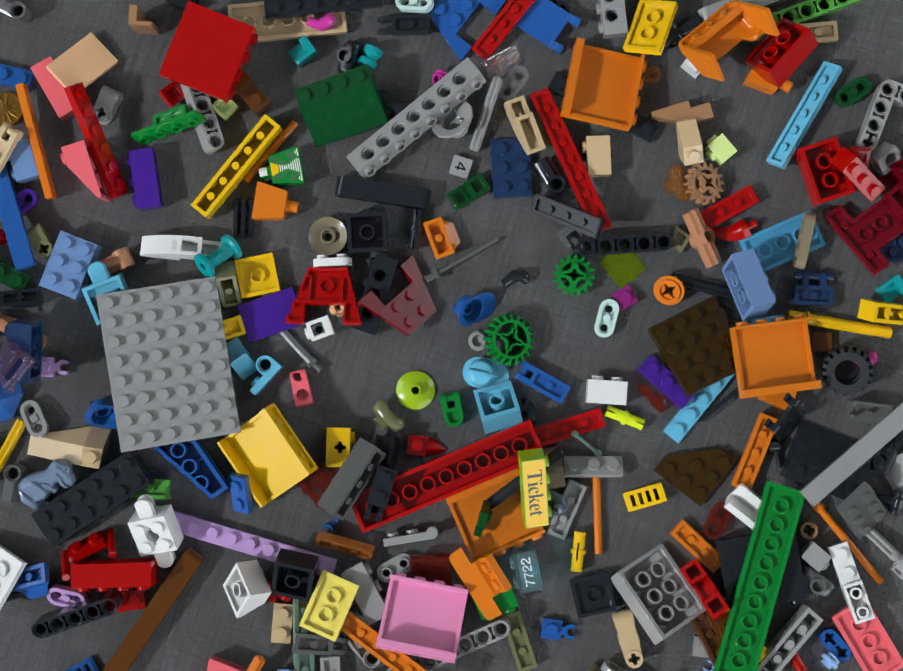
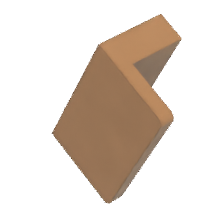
[128,5,160,35]

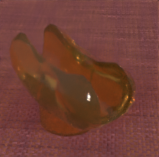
[663,164,691,202]

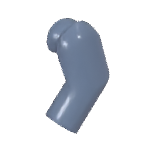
[549,489,566,515]

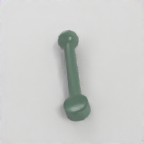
[571,430,602,456]

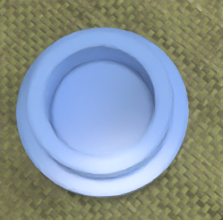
[821,651,840,670]

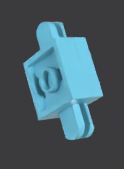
[82,261,129,325]

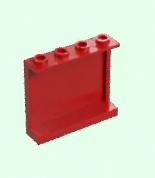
[159,1,258,104]

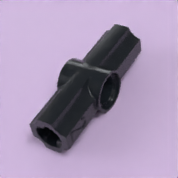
[649,13,702,57]

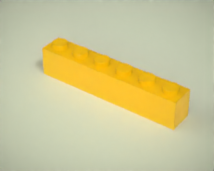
[191,114,283,220]

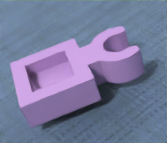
[41,357,70,377]

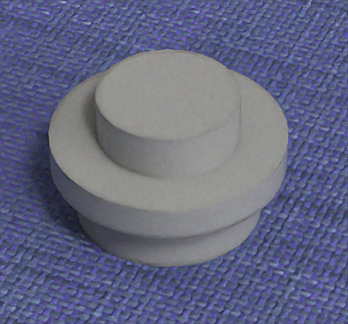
[468,331,488,351]

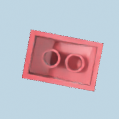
[60,140,110,202]

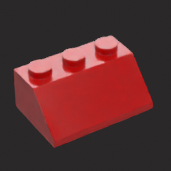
[744,18,818,88]

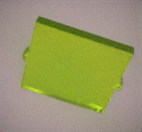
[599,243,646,289]

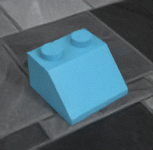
[473,380,523,434]

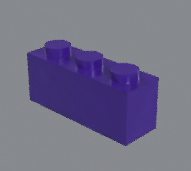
[127,148,164,211]
[635,355,695,409]

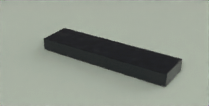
[531,193,605,238]

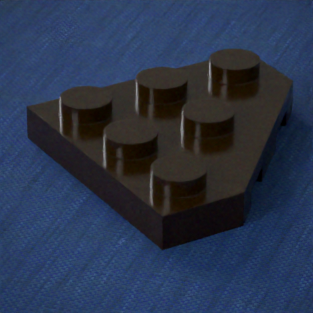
[654,448,736,507]

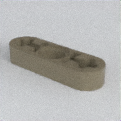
[793,212,816,269]

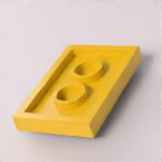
[623,0,678,55]

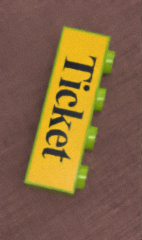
[518,448,552,529]

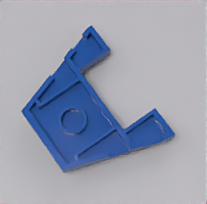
[426,0,506,62]

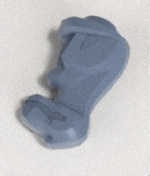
[18,458,77,510]

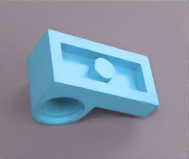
[249,355,284,396]

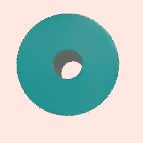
[194,234,242,277]

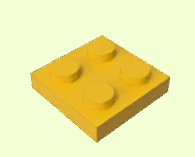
[234,253,281,299]

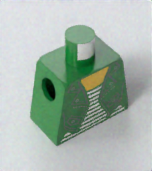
[259,146,306,186]

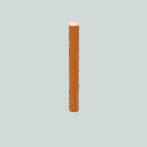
[243,119,298,184]
[592,477,603,554]

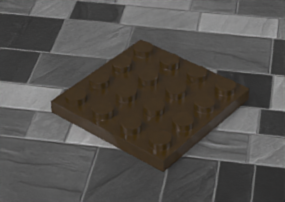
[647,295,736,398]

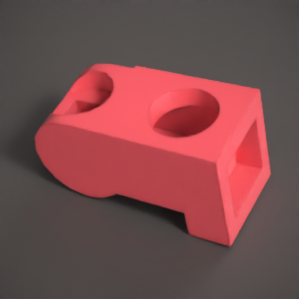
[290,369,315,408]

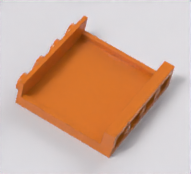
[560,37,647,132]
[729,314,822,399]
[446,468,545,562]

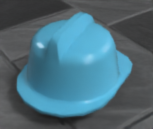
[463,357,509,388]

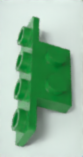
[131,104,206,144]

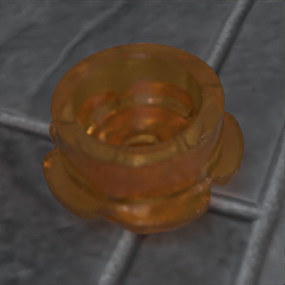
[643,66,662,85]

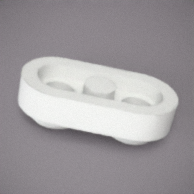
[313,254,352,267]

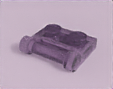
[0,339,36,393]

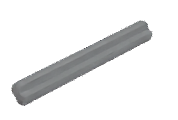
[469,76,503,152]

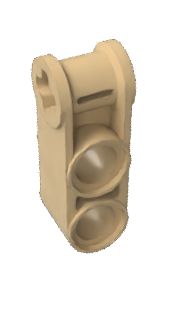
[612,609,643,668]

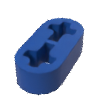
[818,627,851,662]

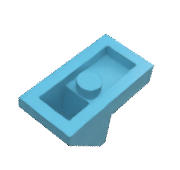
[227,337,258,380]

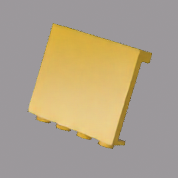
[217,403,319,508]

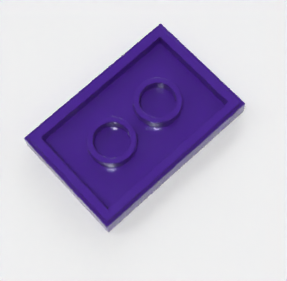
[237,287,305,343]

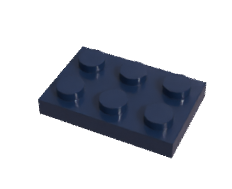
[490,138,533,199]

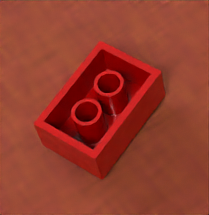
[794,136,856,207]

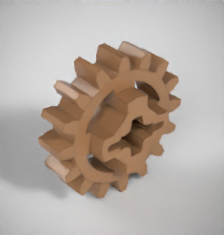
[684,162,724,205]

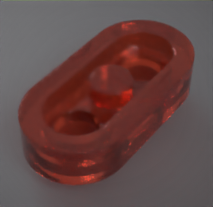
[702,502,732,539]

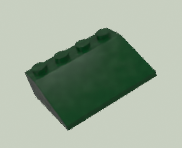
[294,64,389,148]

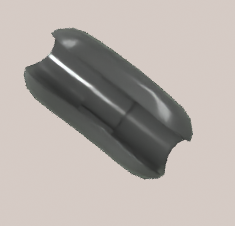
[803,565,835,597]

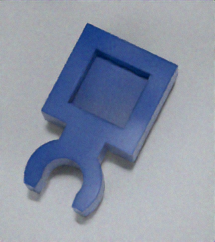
[540,617,576,640]

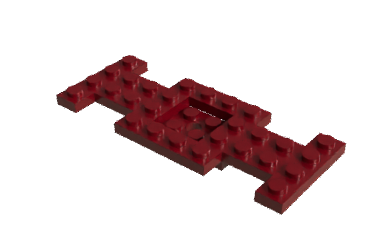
[824,171,903,277]

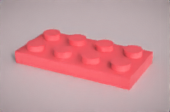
[830,606,903,671]

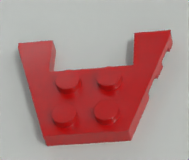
[285,267,362,326]

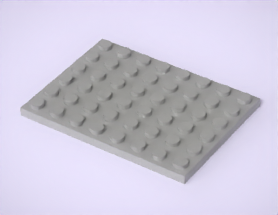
[96,276,241,452]

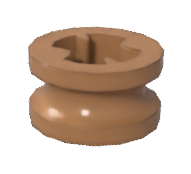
[798,521,818,539]

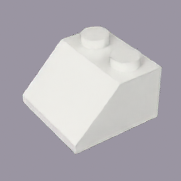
[223,560,271,618]

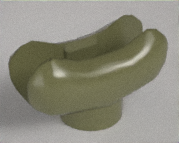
[373,399,405,432]

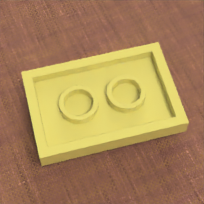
[299,570,360,642]

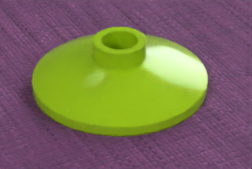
[396,371,435,410]

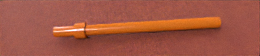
[811,501,884,585]

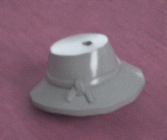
[432,101,473,139]

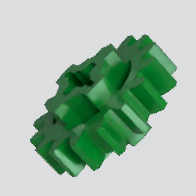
[552,254,595,297]

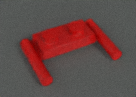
[61,528,117,581]

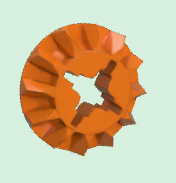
[653,274,685,305]

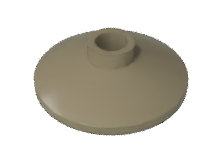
[308,217,347,255]

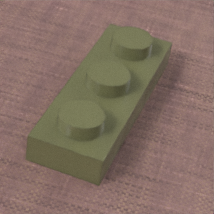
[501,609,538,671]

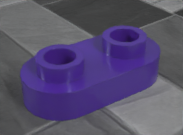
[16,189,39,215]

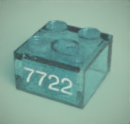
[508,546,544,594]

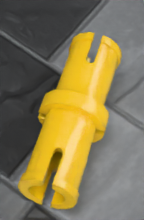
[570,531,586,572]

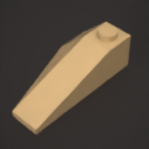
[27,426,112,469]

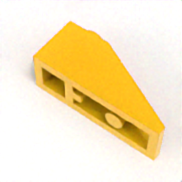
[857,299,903,325]

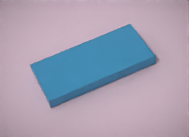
[738,210,826,272]

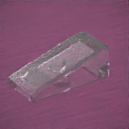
[481,45,522,82]

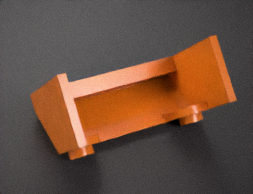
[678,0,780,82]

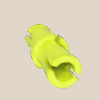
[604,405,645,430]

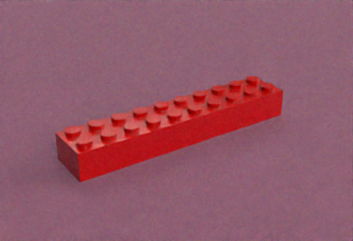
[352,418,545,533]

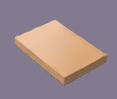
[46,32,118,88]

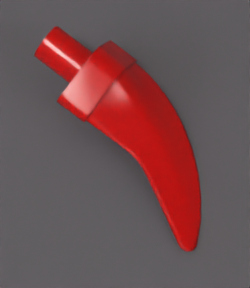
[711,219,758,241]

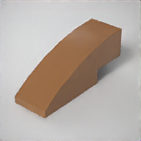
[649,101,714,124]

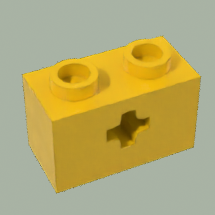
[326,427,355,467]

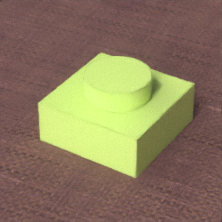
[212,99,239,121]

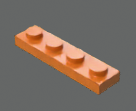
[730,412,778,489]

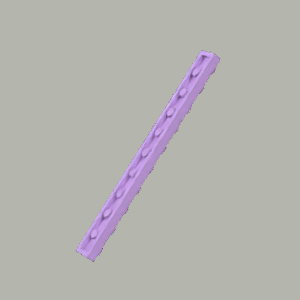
[156,505,338,575]

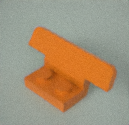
[449,547,512,620]

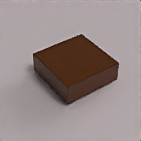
[811,332,832,352]

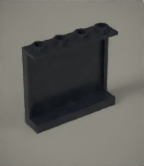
[713,534,808,608]

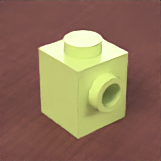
[704,133,737,166]

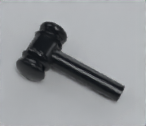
[875,488,903,516]

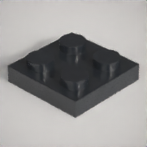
[569,571,617,619]

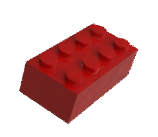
[71,558,159,592]

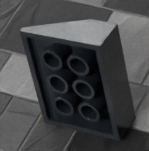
[780,421,872,500]

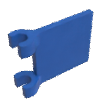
[516,0,581,55]

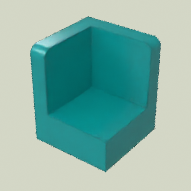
[288,35,318,68]
[874,274,903,302]

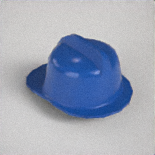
[452,292,496,327]
[84,398,117,430]

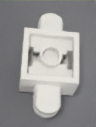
[128,494,184,568]

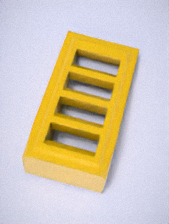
[622,482,667,512]

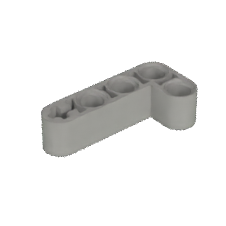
[855,79,903,151]

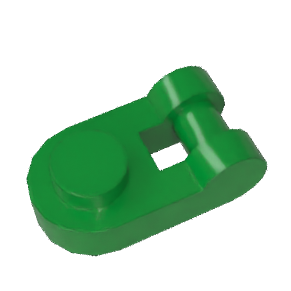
[439,391,463,427]

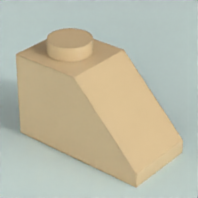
[676,117,704,166]

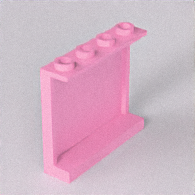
[376,572,469,663]

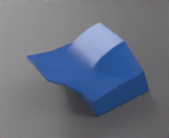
[12,563,49,600]

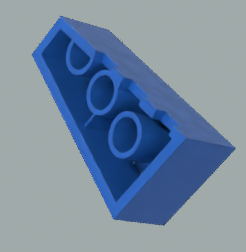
[153,439,230,499]

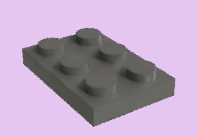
[836,481,887,540]

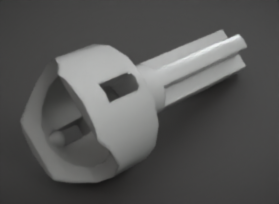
[866,528,903,580]

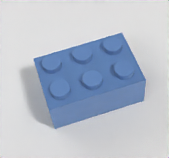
[39,230,102,301]
[722,248,776,322]

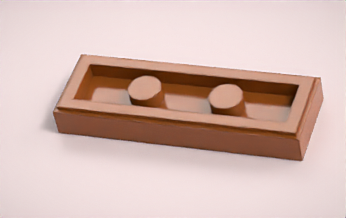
[315,530,375,560]

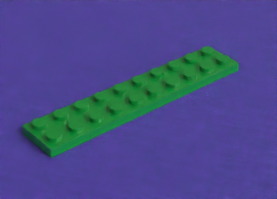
[713,481,805,671]

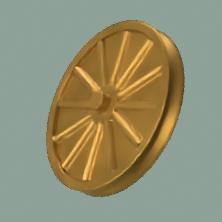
[0,92,23,126]

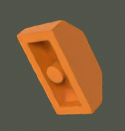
[423,217,461,260]

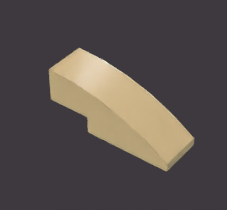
[503,95,546,155]

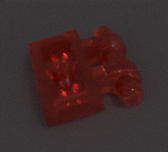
[297,461,336,512]

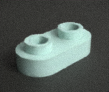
[395,0,434,14]
[594,299,619,338]

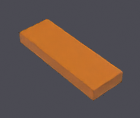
[670,519,720,574]

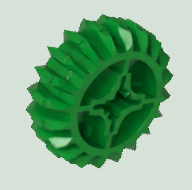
[482,313,535,366]

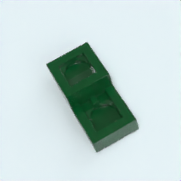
[446,172,491,212]

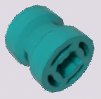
[358,44,383,70]

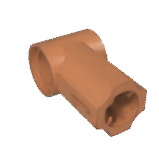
[99,247,136,275]

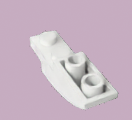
[140,235,221,260]
[827,541,875,624]

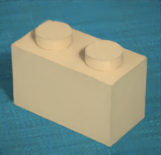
[582,135,611,178]

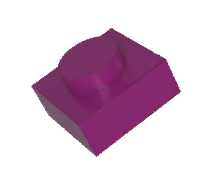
[611,284,638,311]

